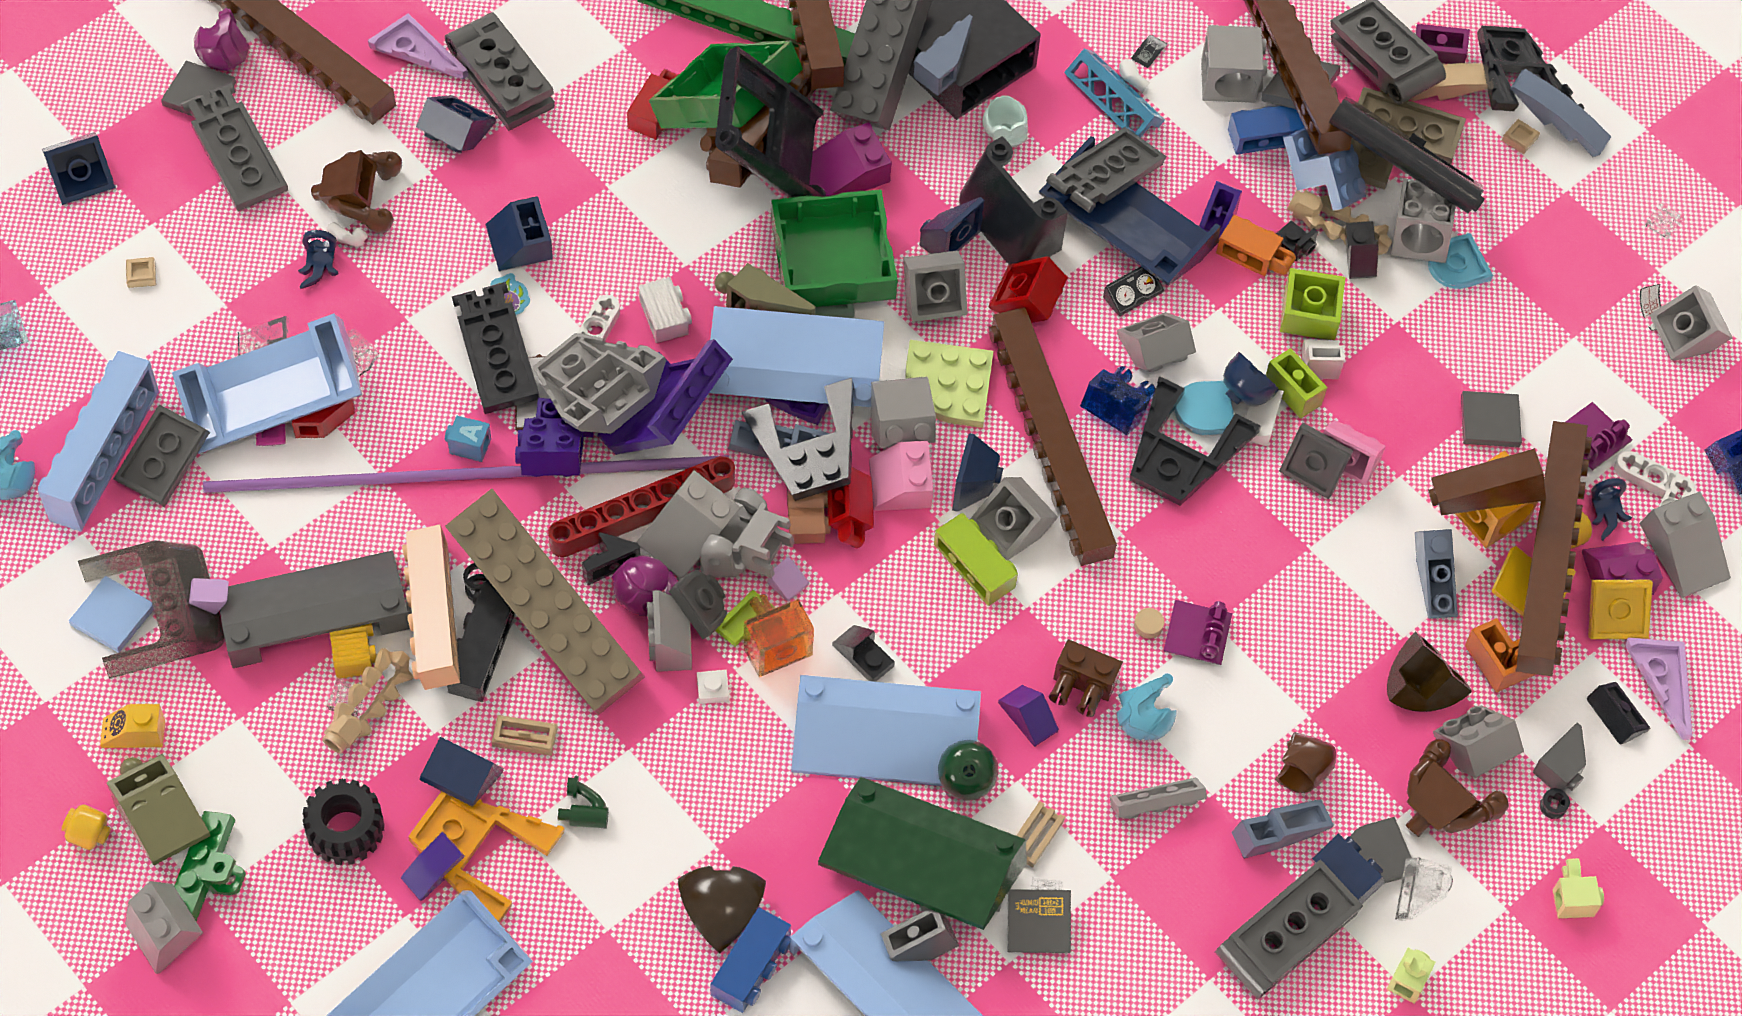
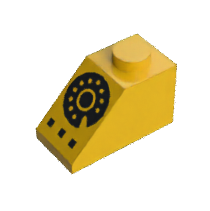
[100,704,165,748]

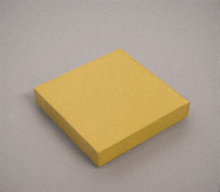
[1588,580,1653,639]

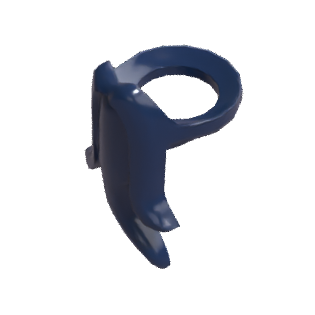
[298,230,339,289]
[1591,478,1632,541]

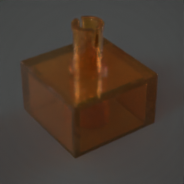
[744,594,814,678]

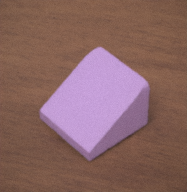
[767,557,809,602]
[189,578,229,614]

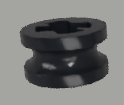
[1540,788,1570,819]

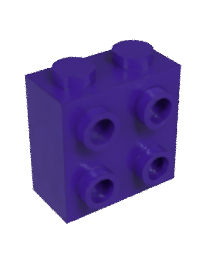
[515,417,584,477]

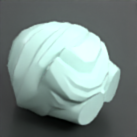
[982,95,1028,147]

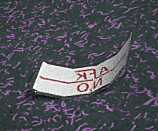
[1640,284,1661,331]

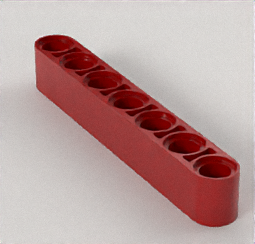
[548,456,735,558]

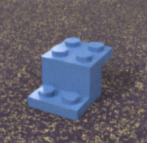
[1283,128,1366,211]

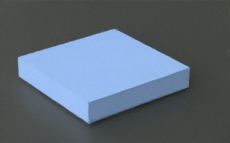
[69,576,155,653]

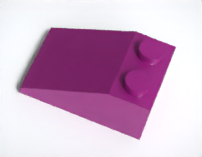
[809,122,892,197]

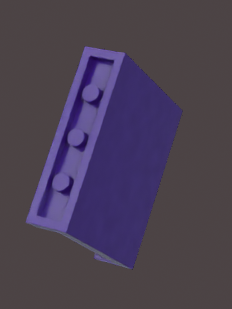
[597,339,733,455]

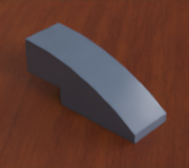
[1231,799,1334,859]

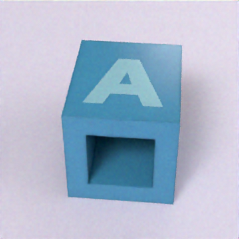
[445,415,492,462]

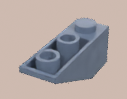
[914,14,973,96]
[1414,529,1458,619]

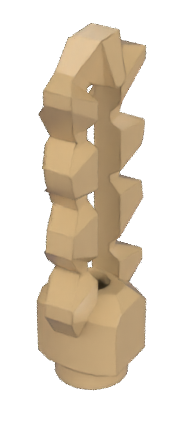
[1287,190,1392,255]
[322,648,414,754]

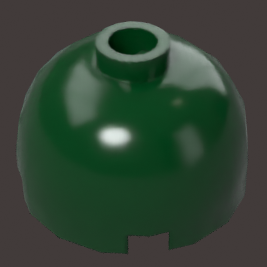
[938,740,999,801]

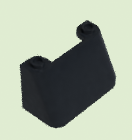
[959,136,1068,265]

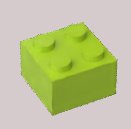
[1279,268,1345,340]

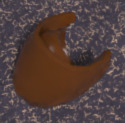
[1275,732,1337,793]

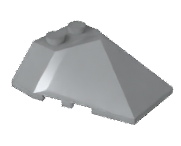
[533,333,666,434]

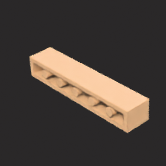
[402,525,460,690]

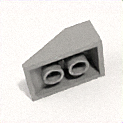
[636,470,740,579]
[1639,491,1731,598]

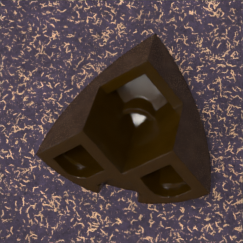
[1387,631,1473,712]
[678,866,766,954]

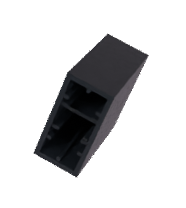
[908,0,1041,120]

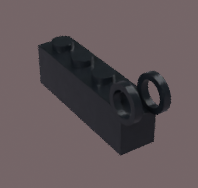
[447,563,516,702]

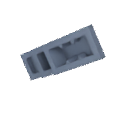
[1510,69,1612,157]
[728,420,829,458]

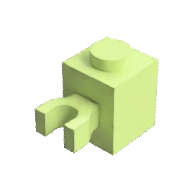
[1553,858,1604,919]
[1387,947,1436,1004]

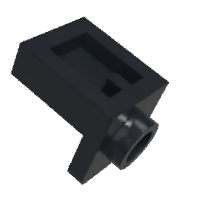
[1276,220,1318,261]

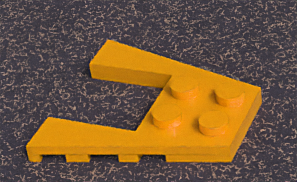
[408,791,565,923]

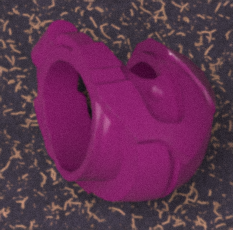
[193,8,250,71]
[612,555,678,616]

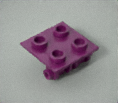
[1565,401,1633,471]
[1163,600,1233,665]

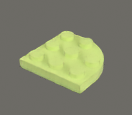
[905,340,994,428]

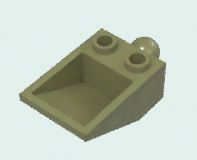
[714,263,816,315]
[106,754,210,866]

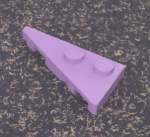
[368,13,468,79]
[1625,638,1692,740]

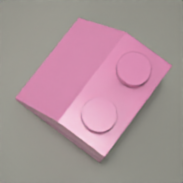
[1323,420,1386,485]
[869,441,933,511]

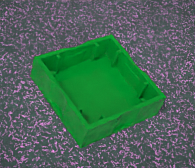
[649,41,803,128]
[771,189,898,307]

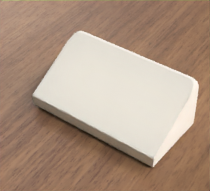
[1246,390,1283,447]

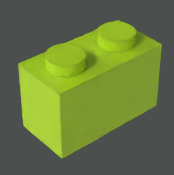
[1265,348,1327,419]

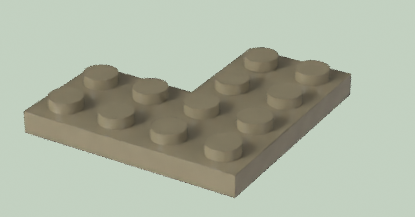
[1351,87,1466,190]

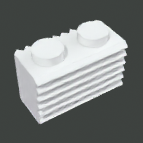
[638,277,692,343]

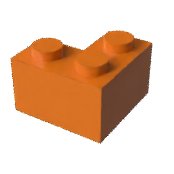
[1465,618,1537,693]

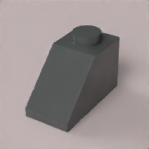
[1533,722,1586,792]
[881,909,959,961]

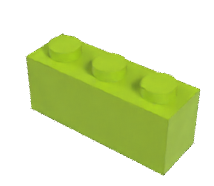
[933,512,1018,606]

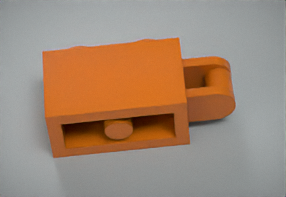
[1216,215,1296,277]

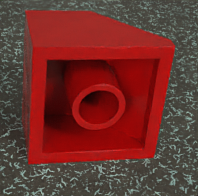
[988,256,1068,323]

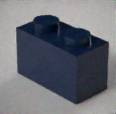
[1312,833,1385,904]

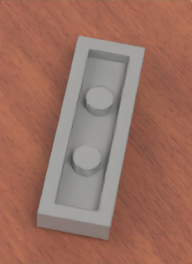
[1109,777,1207,819]

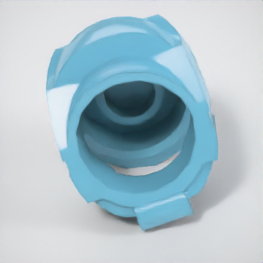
[0,430,35,500]
[1116,673,1177,741]

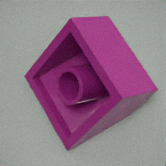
[1582,542,1663,595]

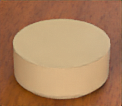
[1134,608,1164,639]

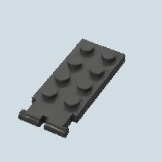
[181,83,288,212]
[1046,127,1167,213]

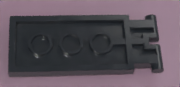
[451,282,540,414]

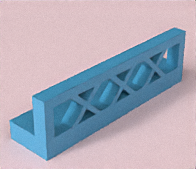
[1064,48,1165,138]

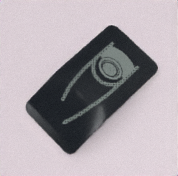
[1131,34,1168,68]

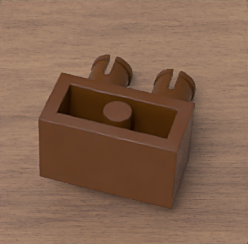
[1049,639,1123,717]

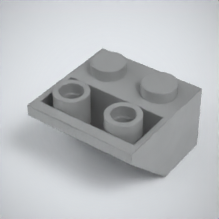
[647,590,692,672]
[1433,705,1525,778]

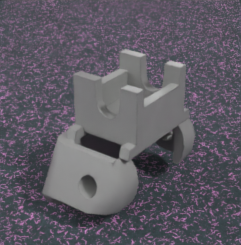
[700,488,795,578]

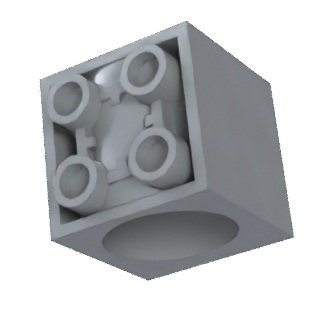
[1201,25,1268,103]
[1391,178,1456,263]

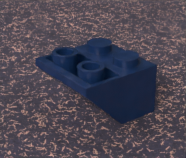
[485,196,553,271]

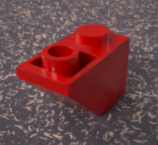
[292,399,355,438]

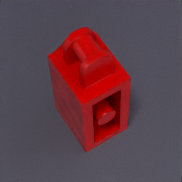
[627,69,679,140]
[827,467,874,549]

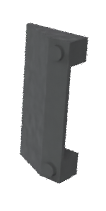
[220,550,410,669]

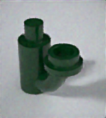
[558,775,609,829]

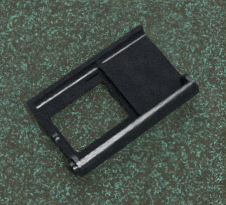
[715,46,826,198]
[1329,95,1485,214]

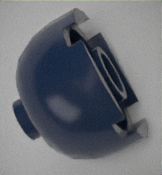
[1223,351,1279,406]

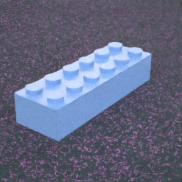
[38,351,159,532]

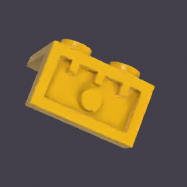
[1492,546,1576,616]

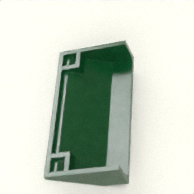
[818,777,1027,930]

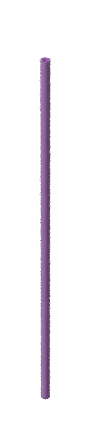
[203,455,729,493]

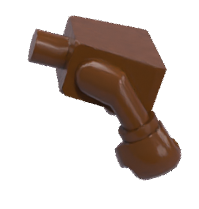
[311,150,402,234]
[1406,739,1509,837]

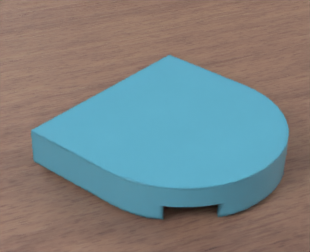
[1428,233,1493,289]
[1174,381,1234,435]

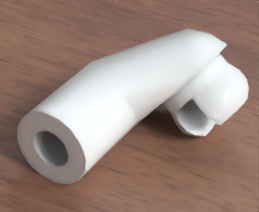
[1119,59,1150,93]
[326,222,368,247]

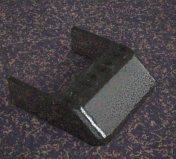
[78,540,225,679]

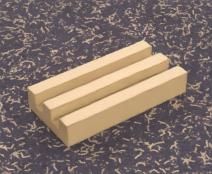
[491,715,558,756]
[1016,801,1066,868]

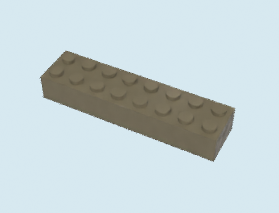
[445,488,645,715]

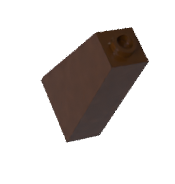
[1428,448,1546,515]

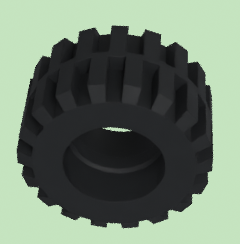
[302,779,384,865]

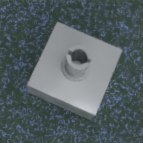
[903,251,968,322]

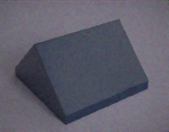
[419,736,504,807]

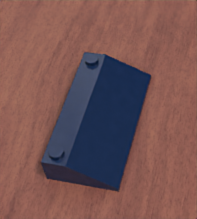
[1039,136,1220,286]

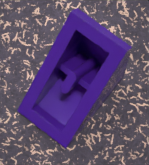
[1199,181,1242,238]
[998,685,1059,747]

